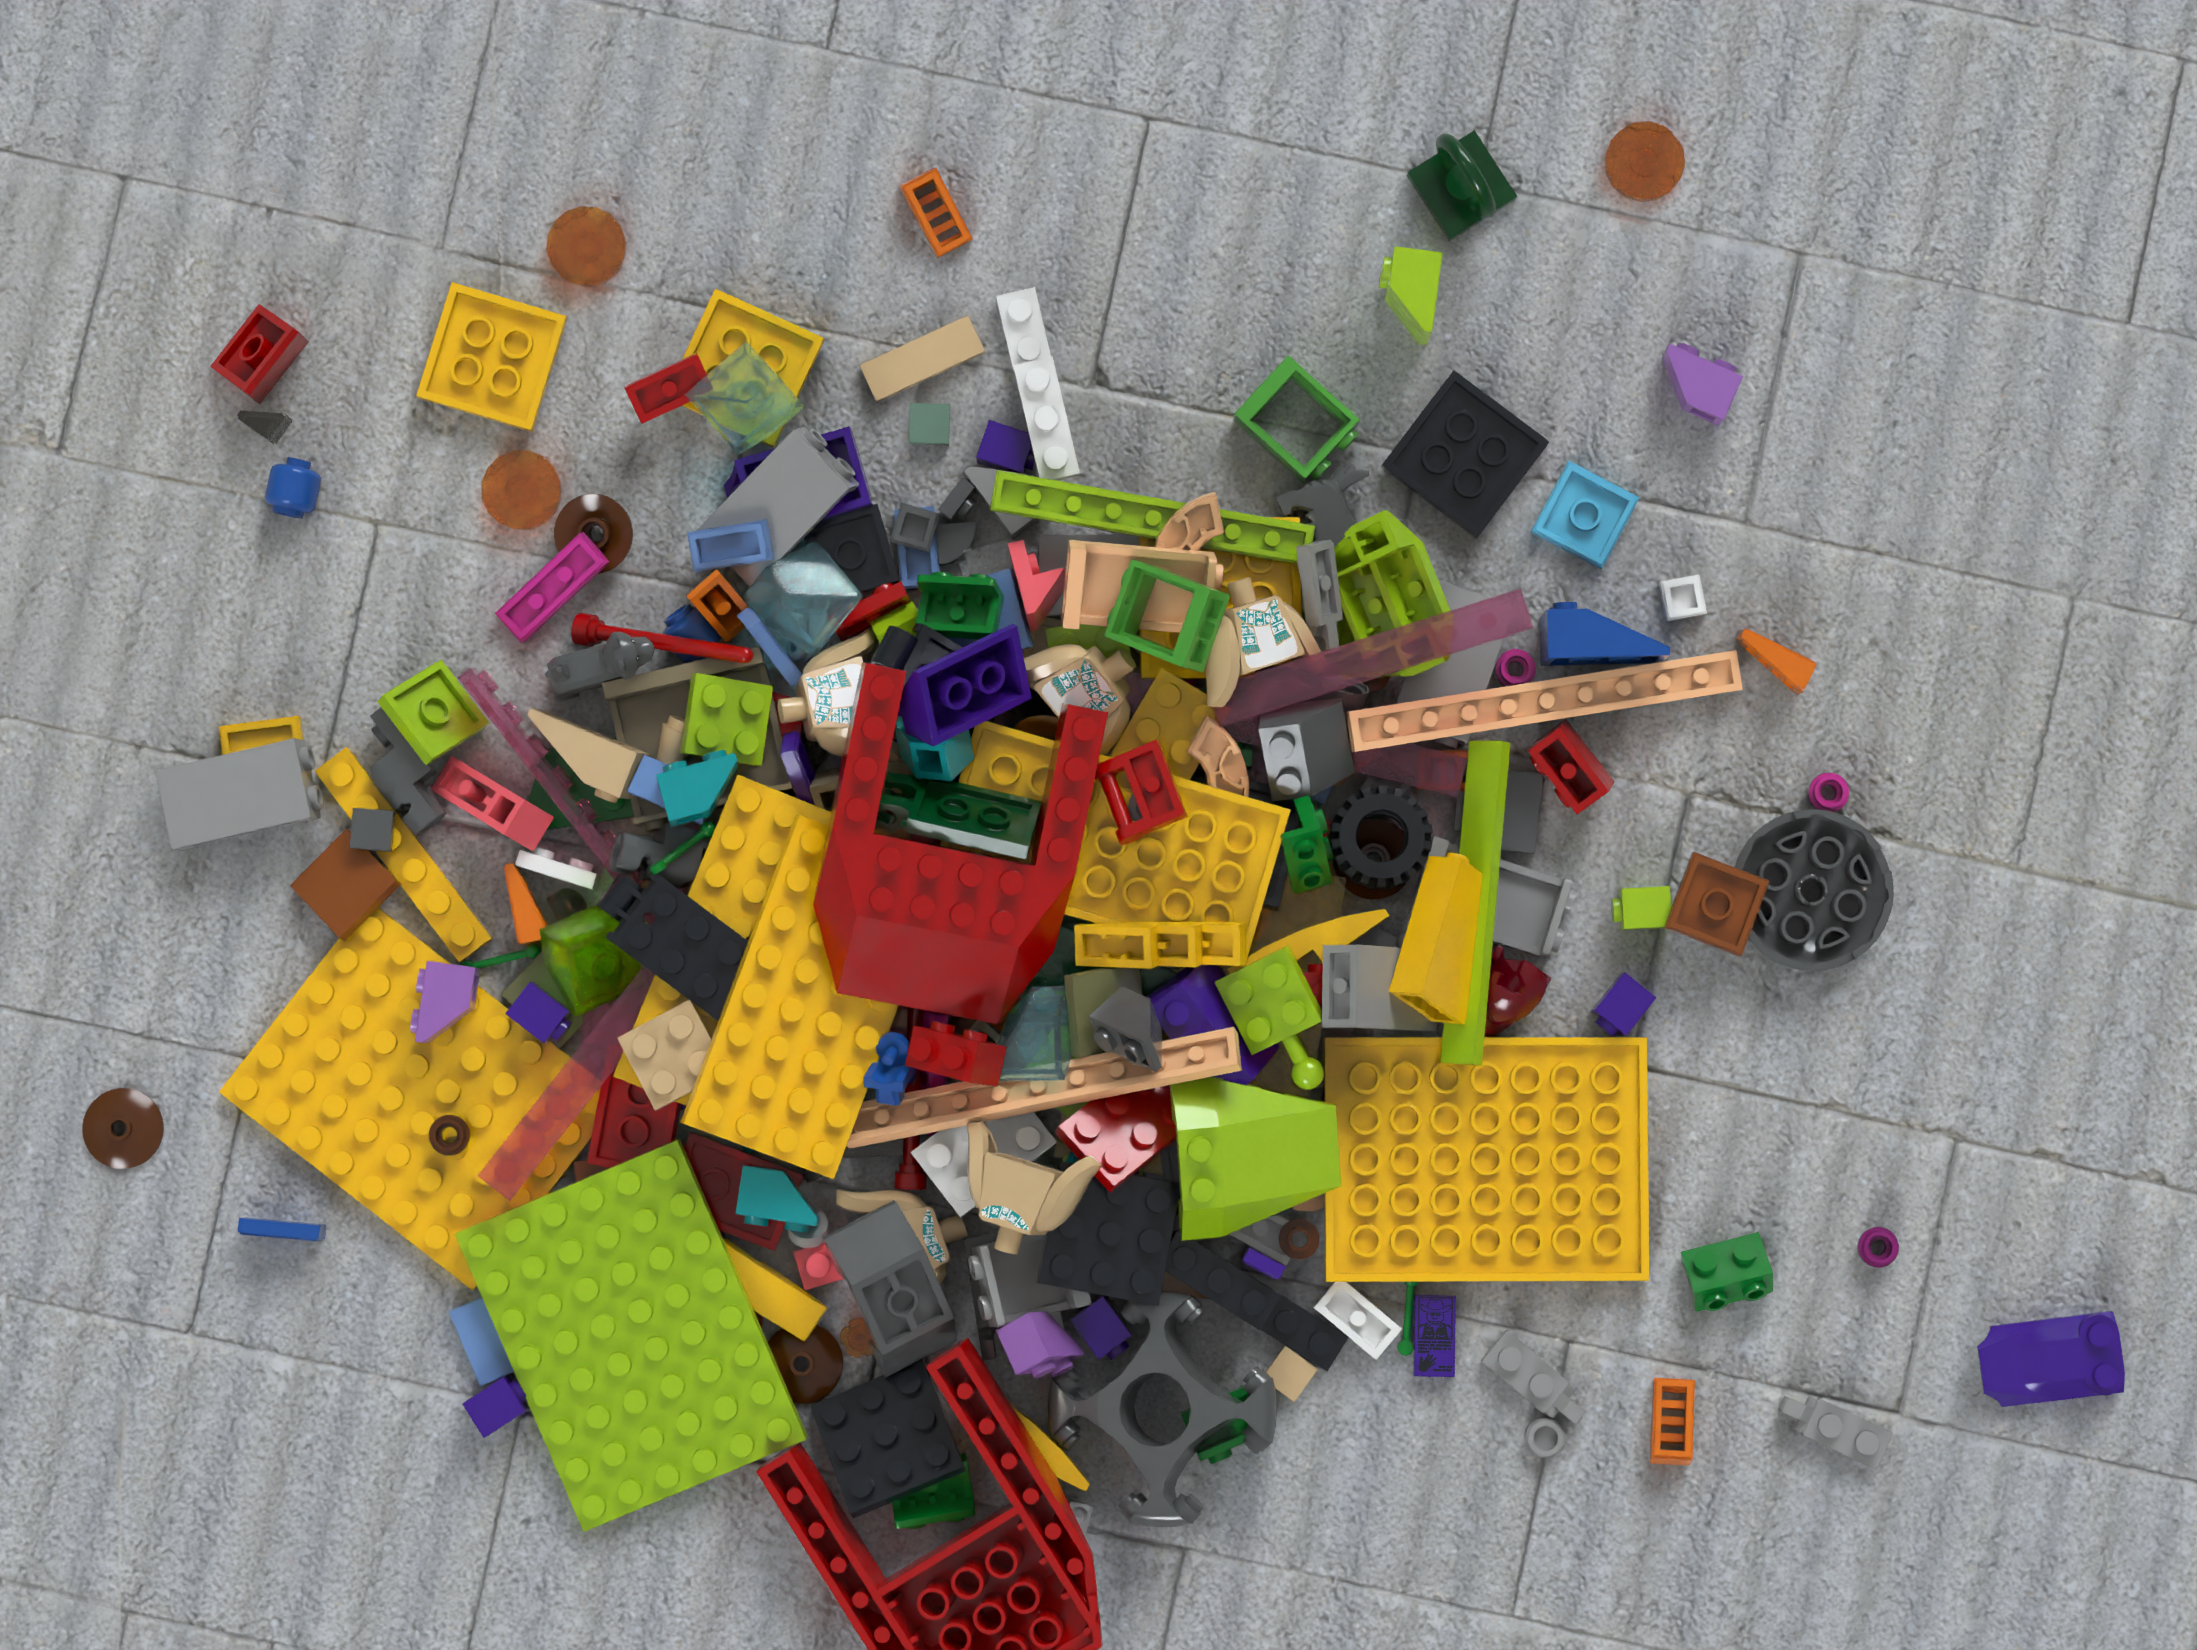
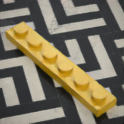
[315,747,493,963]

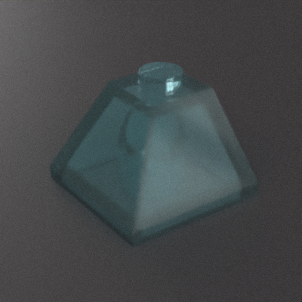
[685,342,805,456]
[743,542,863,656]
[997,986,1072,1081]

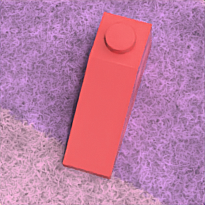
[432,755,554,852]

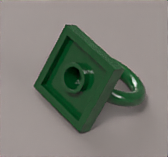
[1406,130,1518,242]

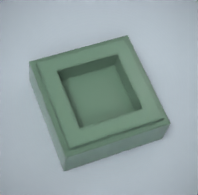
[909,403,950,446]

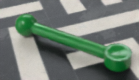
[649,822,715,875]
[460,943,541,969]
[1397,1282,1419,1356]

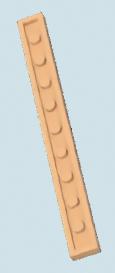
[1346,650,1743,752]
[847,1027,1242,1149]

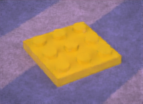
[416,282,568,432]
[682,289,825,448]

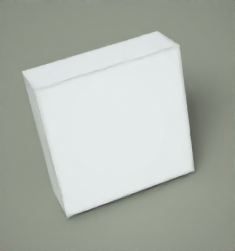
[1658,575,1707,622]

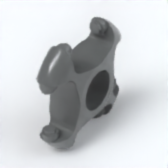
[1048,1291,1277,1527]

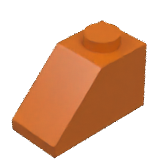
[686,569,750,643]

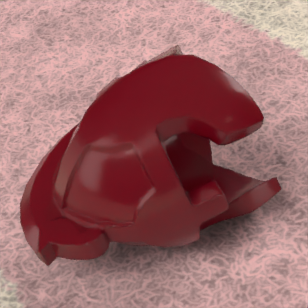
[1485,945,1551,1037]

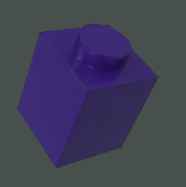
[976,420,1036,474]
[1591,972,1656,1037]
[505,981,573,1044]
[1070,1295,1132,1360]
[462,1375,530,1438]

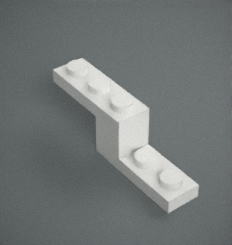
[996,287,1080,481]

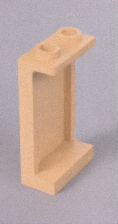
[1061,540,1223,633]

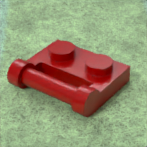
[1095,739,1188,845]

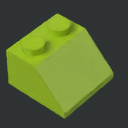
[1378,246,1443,346]

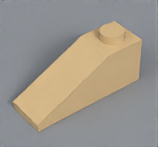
[527,708,650,803]

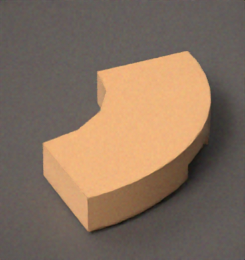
[1154,492,1224,551]
[1186,714,1249,797]

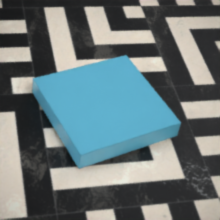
[1530,461,1639,569]

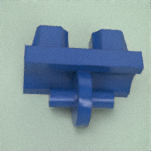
[863,1032,917,1106]

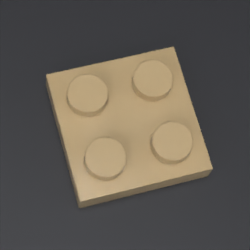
[617,1000,711,1111]

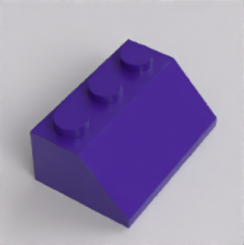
[900,624,1032,747]
[1146,965,1280,1085]

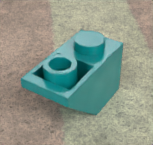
[895,716,974,781]
[656,750,738,828]
[735,1165,820,1233]

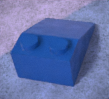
[1539,602,1670,666]

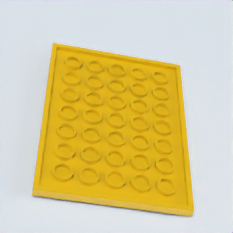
[219,907,602,1290]
[1323,1037,1649,1282]

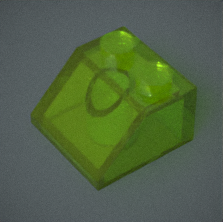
[539,905,644,1017]

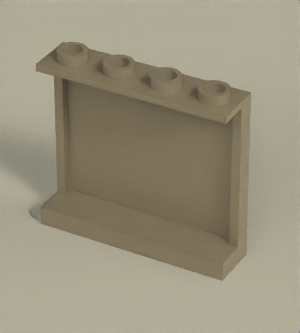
[602,646,794,832]

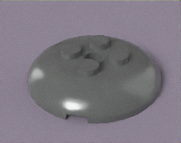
[1734,809,1894,971]

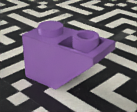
[1662,343,1743,426]
[410,961,481,1043]
[996,1311,1084,1378]

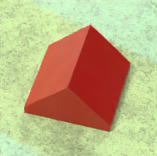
[210,304,309,404]

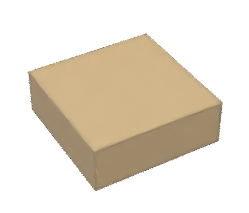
[1266,1345,1318,1402]

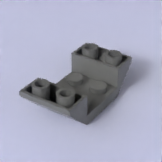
[822,1200,957,1378]

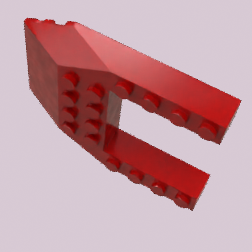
[813,662,1108,1024]
[756,1337,1103,1650]

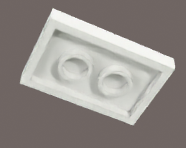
[911,1112,1057,1218]

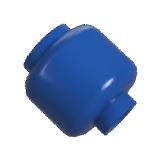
[265,457,321,519]
[663,603,722,663]

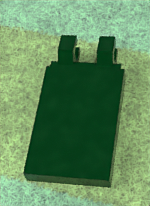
[875,772,1042,859]

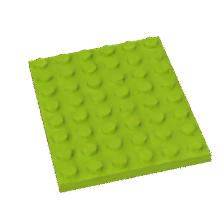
[455,1138,808,1532]

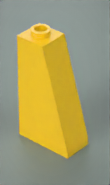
[1389,853,1483,1025]

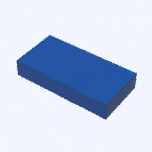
[238,1217,327,1241]

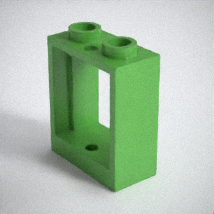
[1233,355,1360,484]
[1104,559,1231,672]

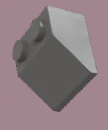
[1259,697,1355,801]

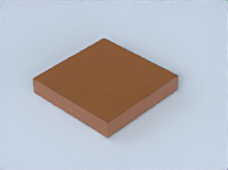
[290,828,401,941]
[1664,852,1770,957]

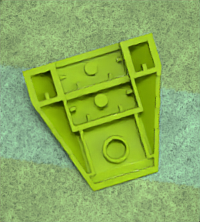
[1301,510,1454,678]
[1170,1076,1341,1241]

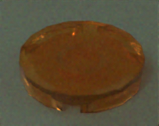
[1604,121,1685,202]
[546,206,627,287]
[481,450,562,530]

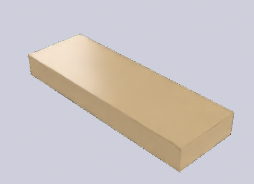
[859,315,985,403]

